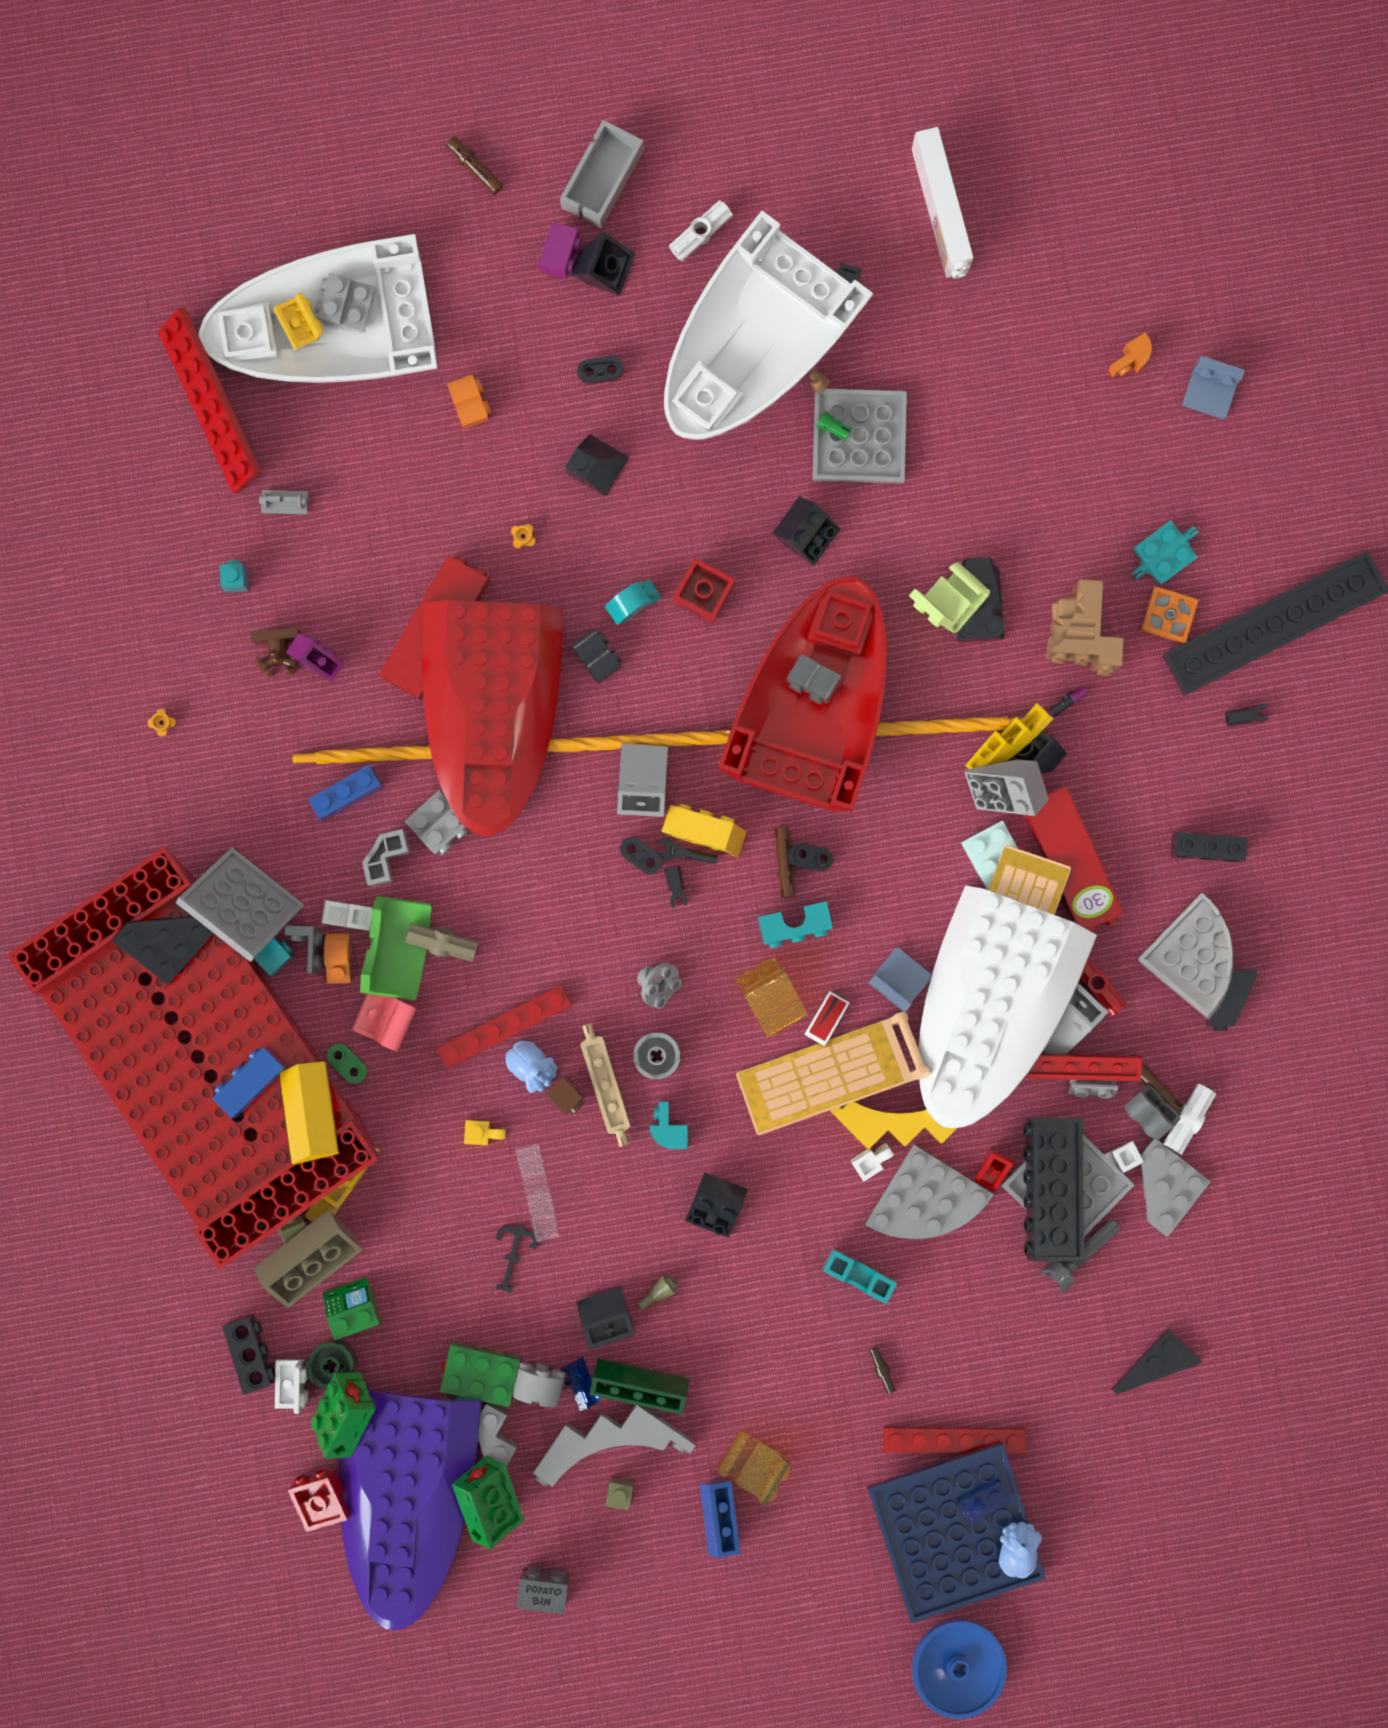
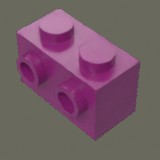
[538,222,582,279]
[286,633,344,682]

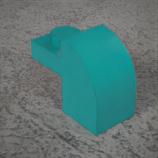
[605,579,662,625]
[650,1101,688,1149]

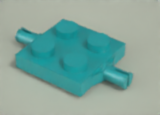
[1131,520,1199,585]

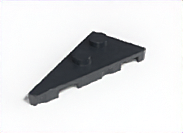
[1112,1329,1202,1394]

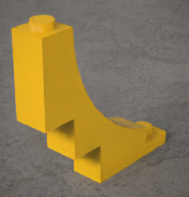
[830,1102,957,1149]

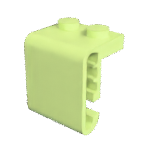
[909,563,990,633]

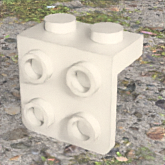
[275,1359,309,1414]

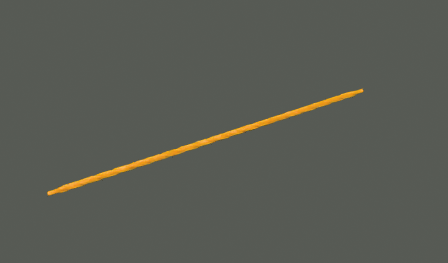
[293,716,1023,765]

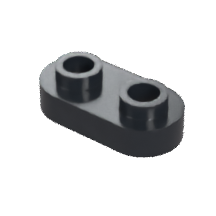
[577,356,623,384]
[620,837,662,875]
[787,843,833,872]

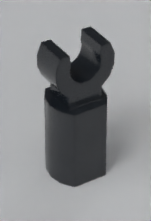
[1225,704,1268,727]
[665,866,688,908]

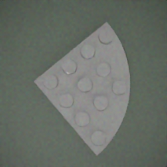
[1138,893,1234,1020]
[865,1144,994,1239]

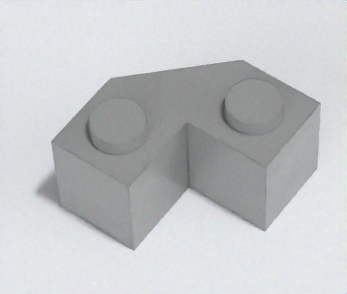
[362,829,411,887]
[479,1403,518,1467]

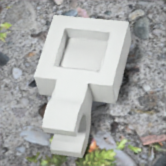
[850,1143,894,1181]

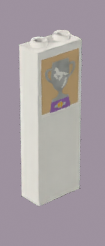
[912,127,973,279]

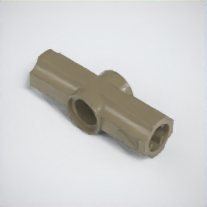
[405,922,478,962]

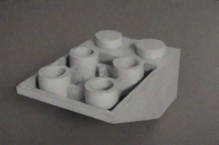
[617,744,668,817]
[964,760,1049,816]
[1043,983,1108,1054]

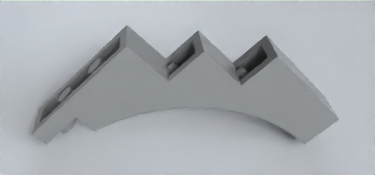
[533,1405,696,1487]

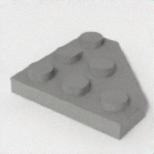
[1140,1138,1210,1237]

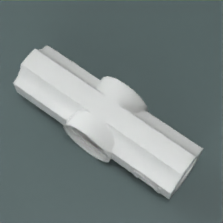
[669,200,733,262]
[1163,1084,1216,1155]

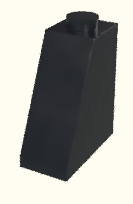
[1206,970,1258,1031]

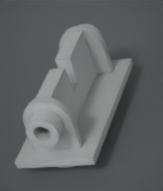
[259,490,308,514]
[1068,1079,1119,1099]

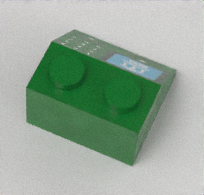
[322,1277,383,1341]

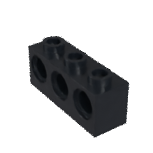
[1170,832,1247,863]
[222,1315,275,1395]

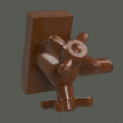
[251,628,301,677]

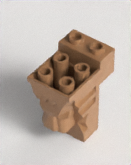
[1046,579,1123,676]

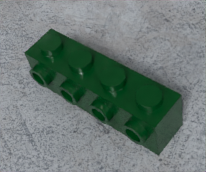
[590,1359,690,1415]

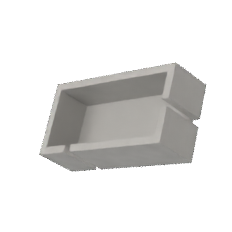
[560,120,644,229]

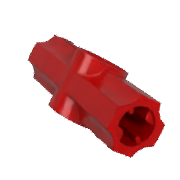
[1080,957,1127,1017]

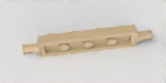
[580,1023,630,1147]

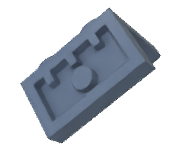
[1182,356,1245,419]
[867,947,932,1012]

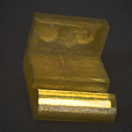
[735,957,808,1037]
[716,1429,791,1506]

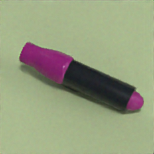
[1048,687,1088,717]

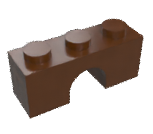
[546,1077,586,1115]

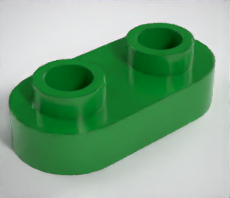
[327,1044,368,1084]

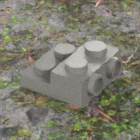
[315,273,376,333]
[404,790,469,856]

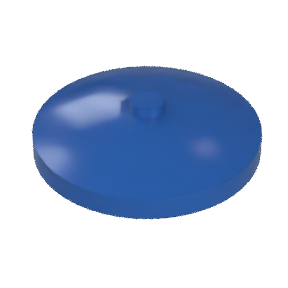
[911,1619,1007,1719]

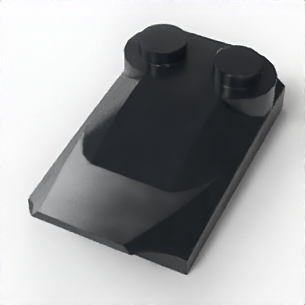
[956,558,1004,642]

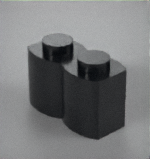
[571,629,622,684]

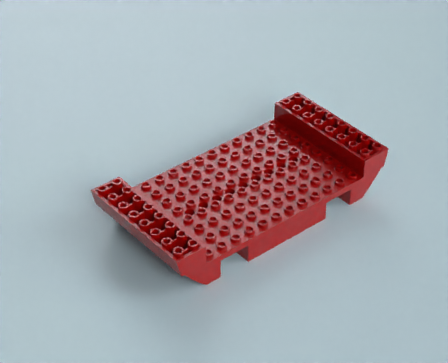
[7,846,378,1270]

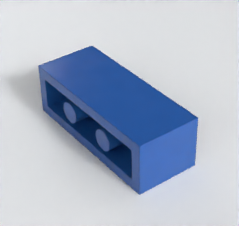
[308,765,384,822]
[212,1047,287,1118]
[699,1479,741,1558]

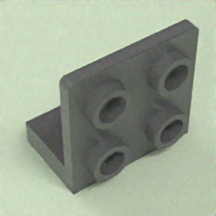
[285,926,325,975]

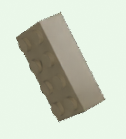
[253,1210,363,1308]

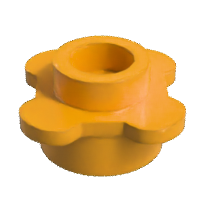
[511,524,535,549]
[148,709,176,737]

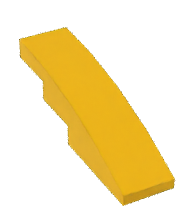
[965,703,1054,769]
[304,1147,379,1222]

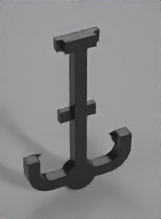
[496,1225,538,1293]

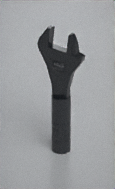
[656,837,718,865]

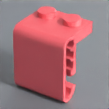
[351,994,416,1052]

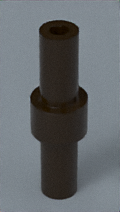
[869,1346,896,1394]

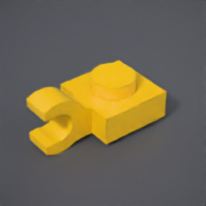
[464,1120,506,1145]

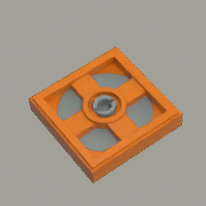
[1140,586,1199,644]

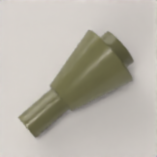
[638,1274,678,1310]

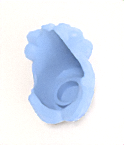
[506,1041,557,1093]
[999,1522,1042,1578]

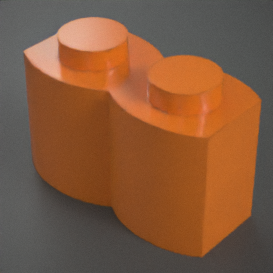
[447,374,491,430]

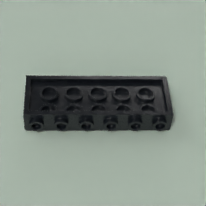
[1023,1118,1084,1262]

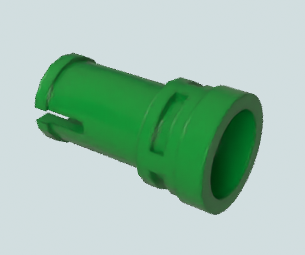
[816,411,852,441]

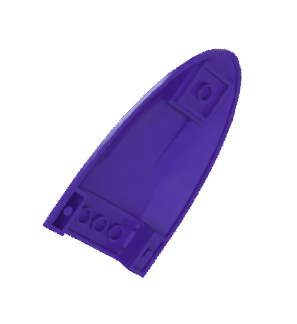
[339,1385,482,1631]

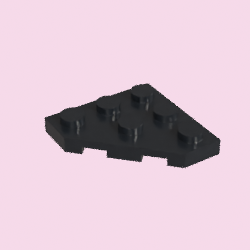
[112,915,213,985]

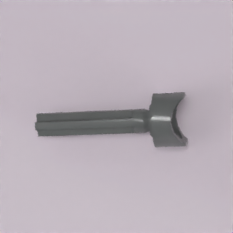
[1040,1219,1121,1295]

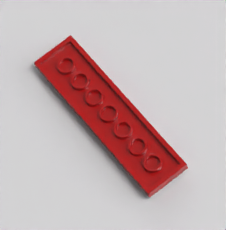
[158,307,262,494]

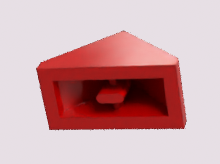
[974,1149,1014,1192]

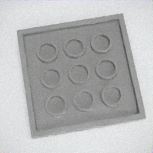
[812,389,907,484]
[176,847,304,962]
[1001,1135,1134,1237]

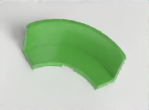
[360,896,432,1000]

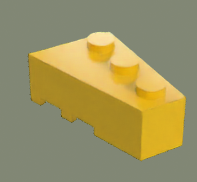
[662,803,747,858]

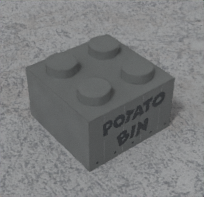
[516,1566,570,1614]

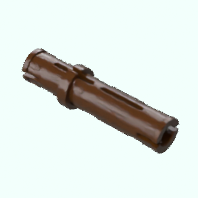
[445,136,503,195]
[774,827,796,898]
[1131,1053,1183,1112]

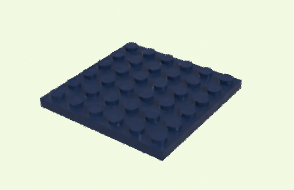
[867,1442,1046,1623]

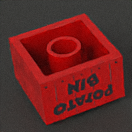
[672,558,735,624]

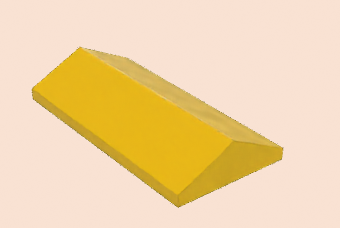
[280,1062,339,1165]

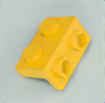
[273,292,323,350]

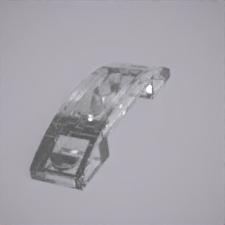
[515,1145,559,1242]

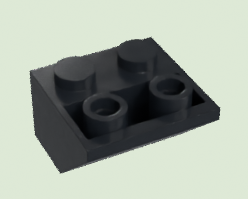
[773,496,840,565]
[685,1172,748,1238]
[576,1287,635,1350]

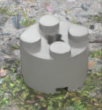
[633,1032,680,1079]
[513,1362,566,1407]

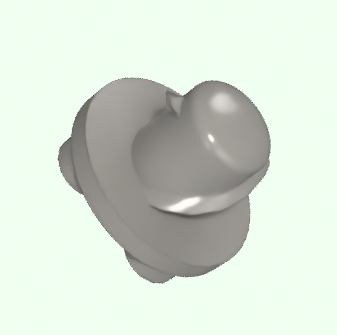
[637,963,682,1009]

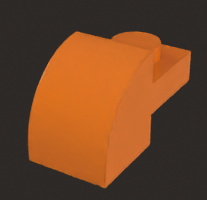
[1108,332,1152,378]
[324,933,352,984]

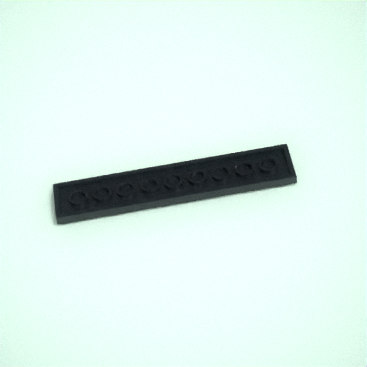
[1162,551,1388,696]

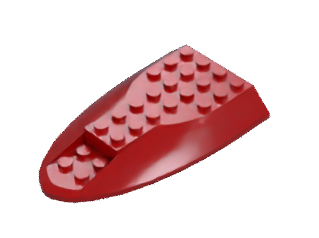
[718,576,887,812]
[422,600,563,837]

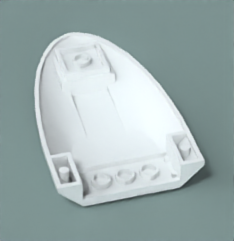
[664,211,873,440]
[199,234,438,383]
[919,886,1097,1129]

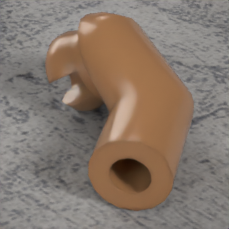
[810,369,829,393]

